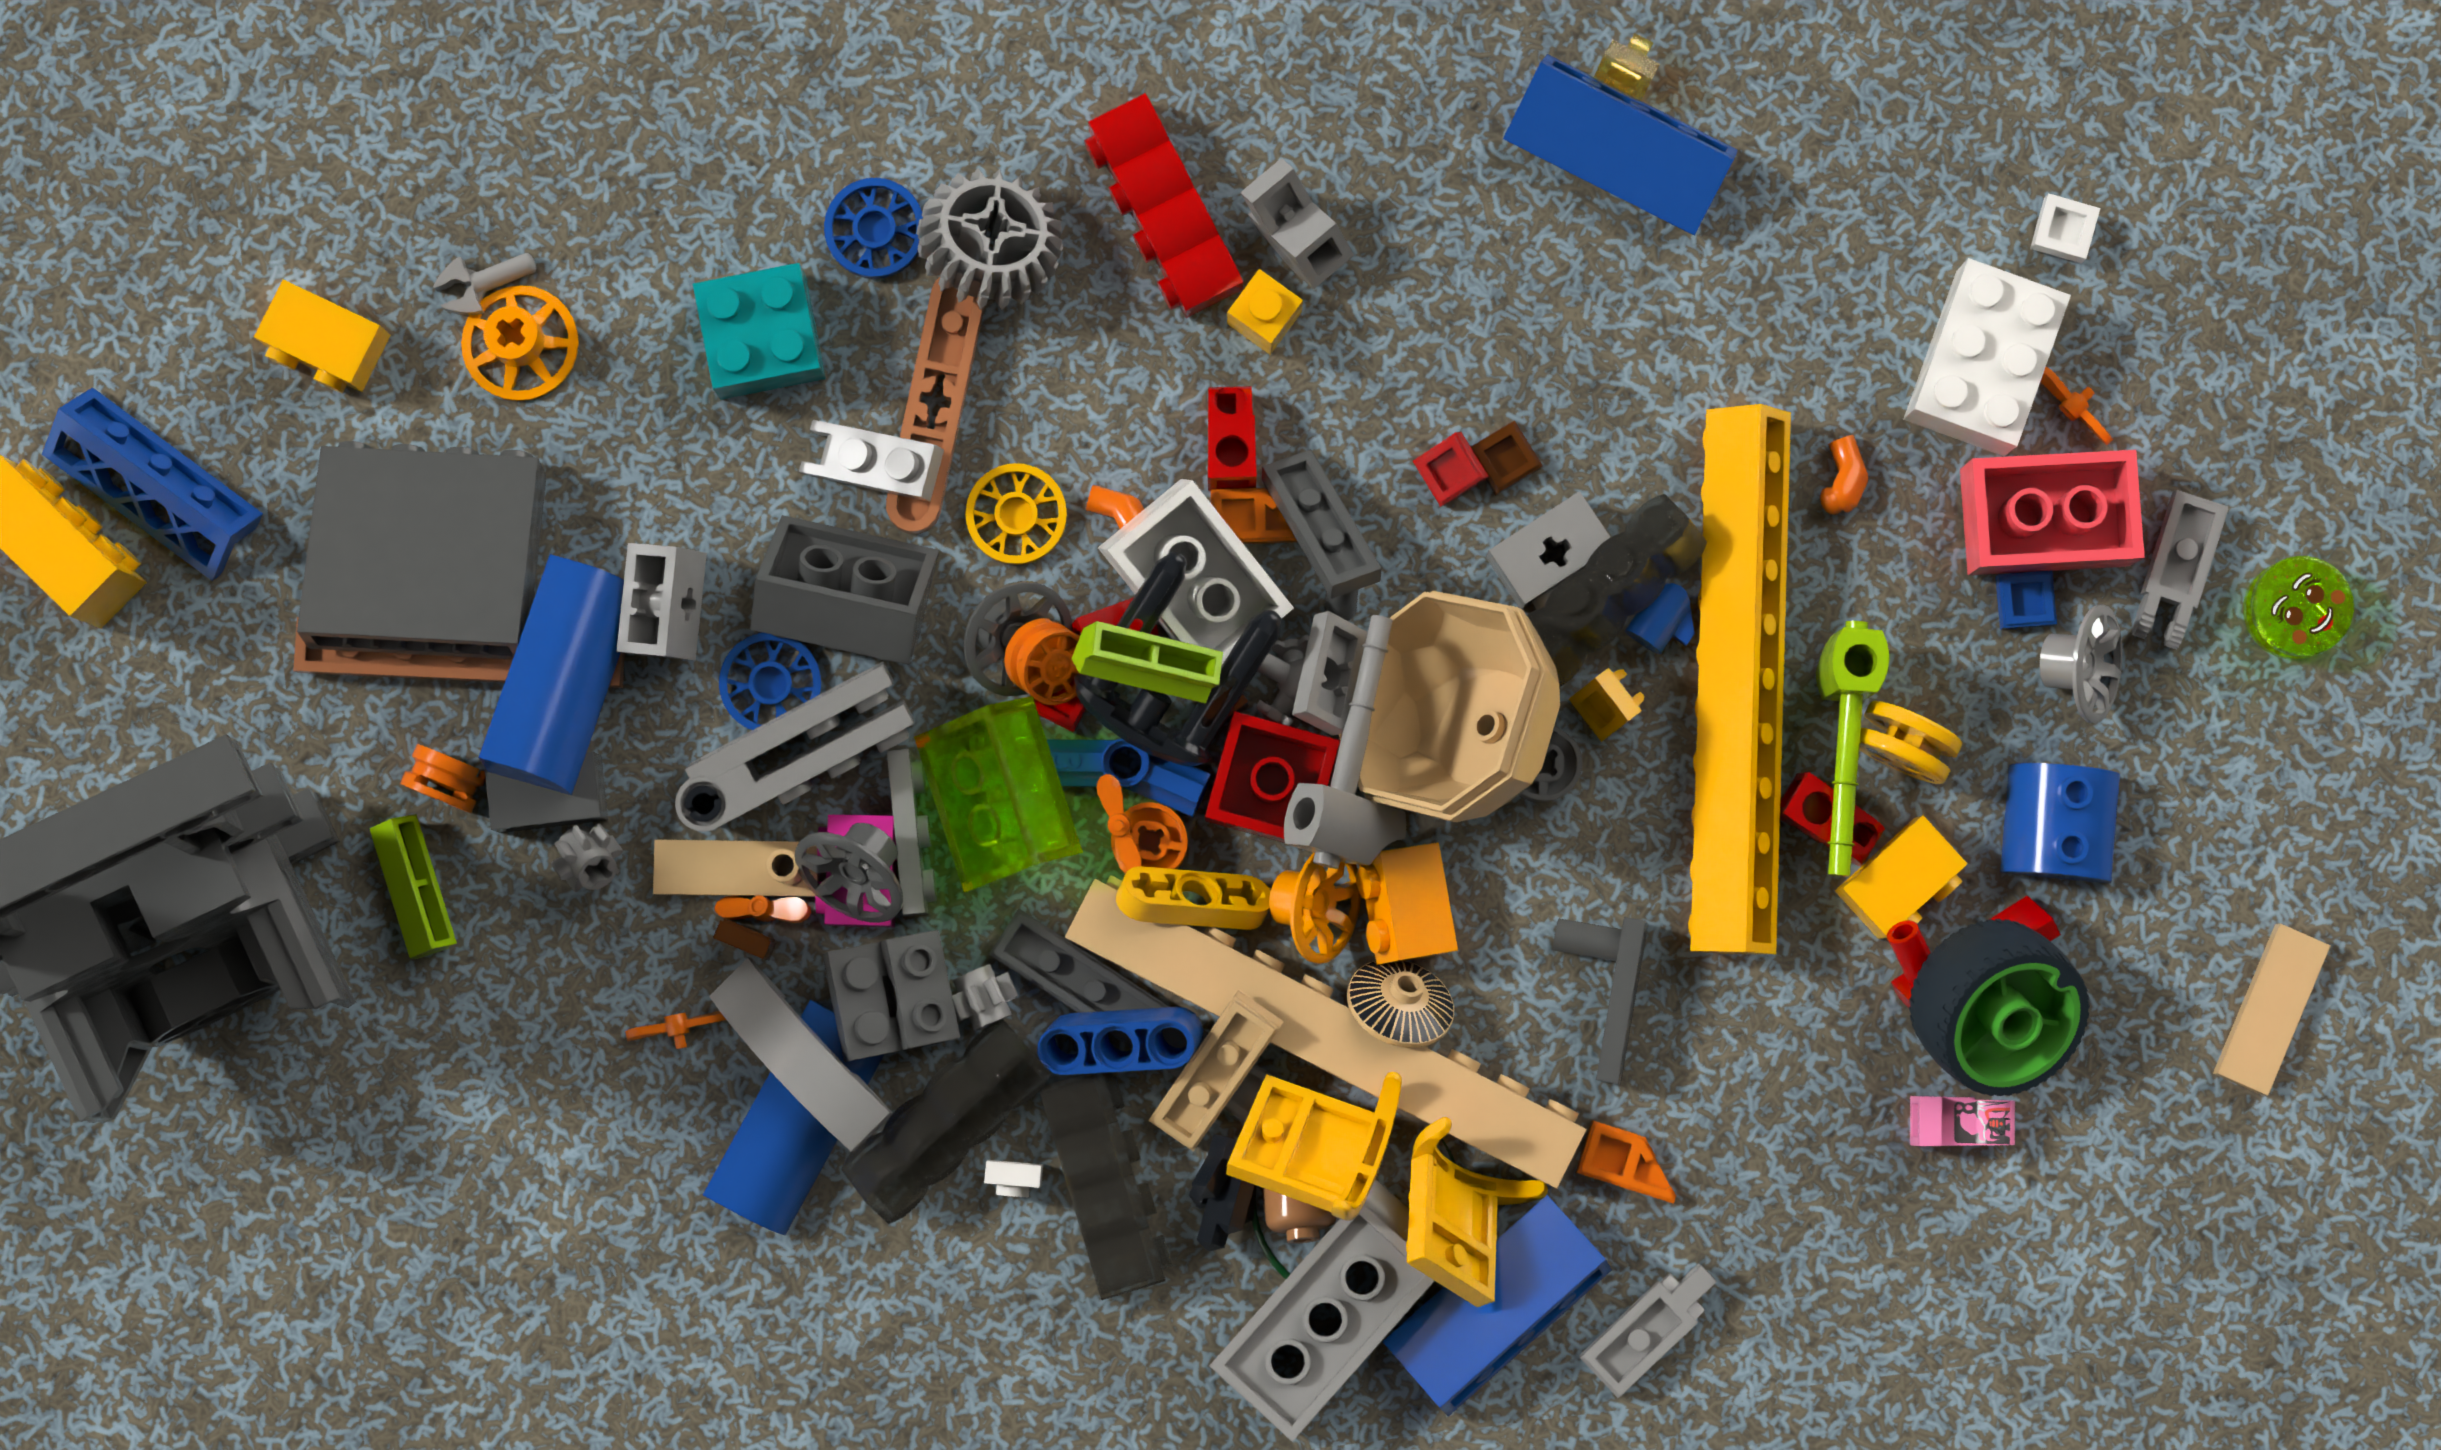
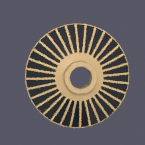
[1347,960,1454,1048]

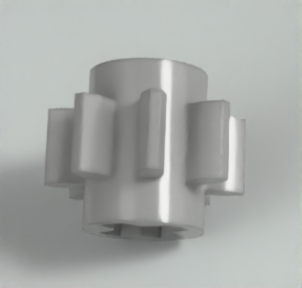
[551,823,623,892]
[952,964,1018,1031]

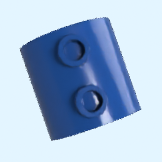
[2000,763,2120,884]

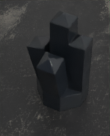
[1189,1134,1257,1251]

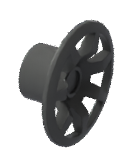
[963,581,1073,696]
[794,823,903,923]

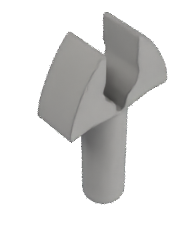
[433,253,536,316]

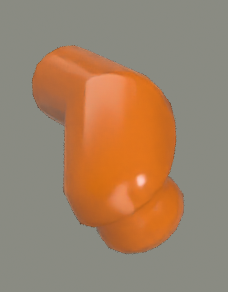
[1820,435,1868,515]
[1086,485,1144,529]

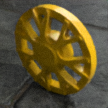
[965,463,1067,565]

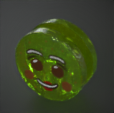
[2243,556,2354,660]

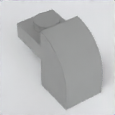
[1240,158,1354,290]

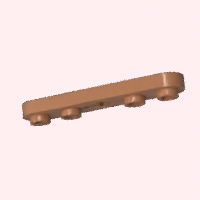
[886,277,985,534]

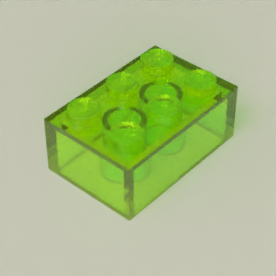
[914,696,1083,893]

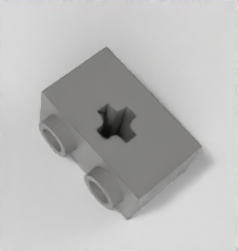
[1486,491,1616,611]
[617,543,707,661]

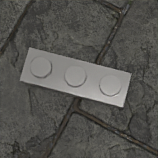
[887,749,937,917]

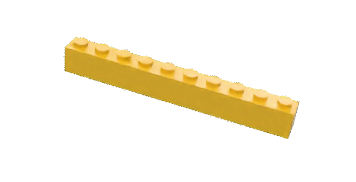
[1688,404,1791,955]

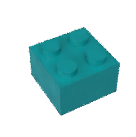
[693,263,826,400]

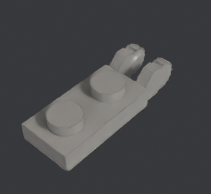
[2131,490,2228,650]

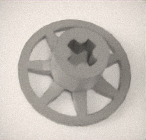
[2040,604,2123,724]

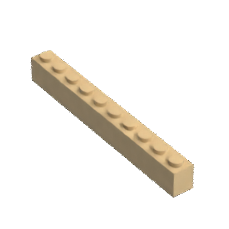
[1065,875,1587,1188]

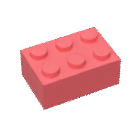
[1960,450,2145,575]

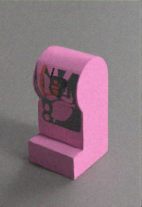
[1910,1096,2015,1146]

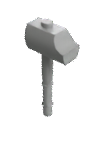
[1284,615,1406,869]

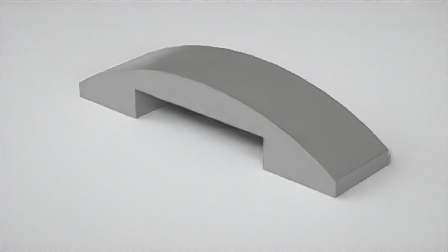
[709,958,893,1152]

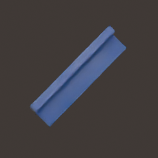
[42,387,263,581]

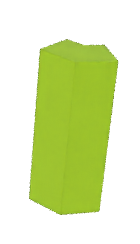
[1072,621,1223,703]
[369,814,457,959]

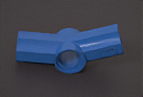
[1043,738,1212,818]

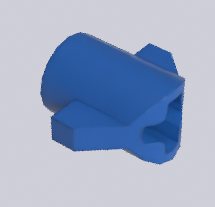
[1623,583,1695,654]

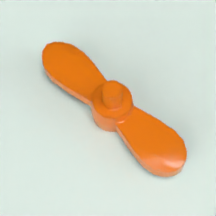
[2040,367,2113,446]
[1097,774,1142,874]
[714,895,811,923]
[625,1011,726,1049]

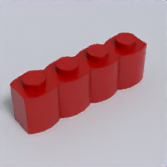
[1084,93,1244,318]

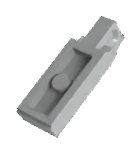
[1579,1263,1717,1398]

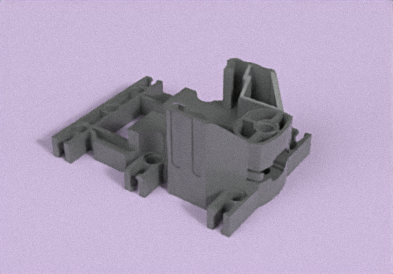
[0,734,356,1124]

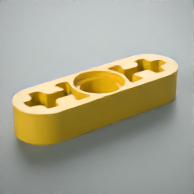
[1116,866,1271,930]

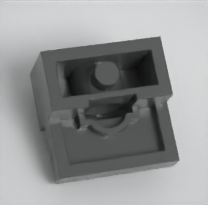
[822,930,961,1062]

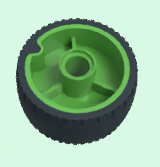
[1909,919,2090,1096]

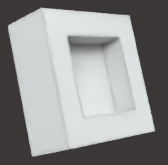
[2030,193,2100,264]
[984,1160,1044,1197]

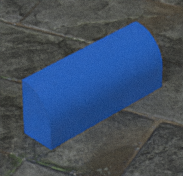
[1503,54,1738,236]
[478,554,624,795]
[703,1000,885,1235]
[1383,1195,1612,1417]

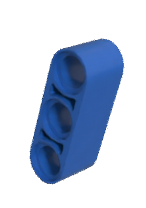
[1037,1007,1204,1075]

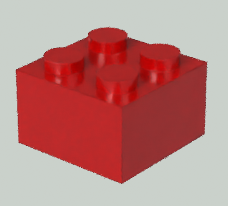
[1205,711,1340,843]

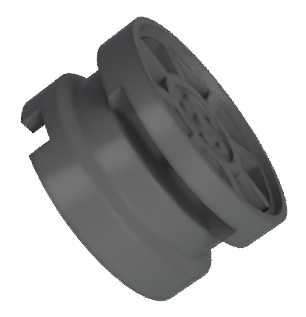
[1518,726,1582,803]

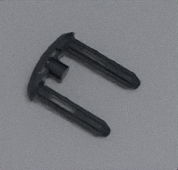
[1074,552,1282,766]

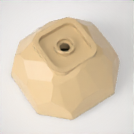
[1338,591,1560,822]

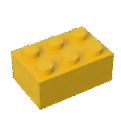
[0,455,147,629]

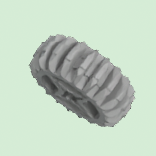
[917,168,1063,310]

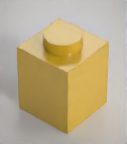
[1227,269,1303,355]

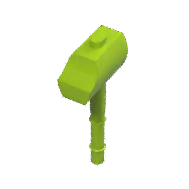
[1816,621,1889,876]

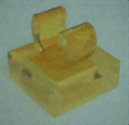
[1594,33,1660,101]

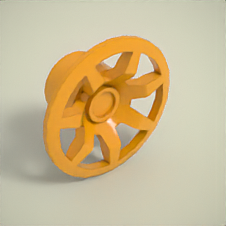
[461,285,579,401]
[1269,853,1361,964]

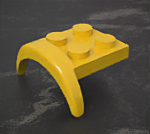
[1226,1072,1402,1221]
[1406,1117,1548,1307]

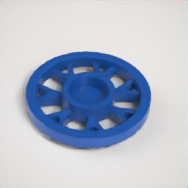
[824,178,923,279]
[719,633,821,730]

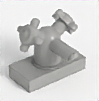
[1257,611,1368,736]

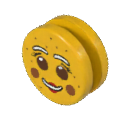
[1859,701,1962,784]

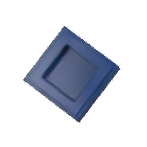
[1995,570,2057,630]

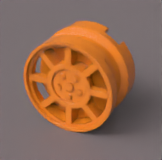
[1004,618,1080,705]
[400,744,486,814]
[1111,802,1188,869]

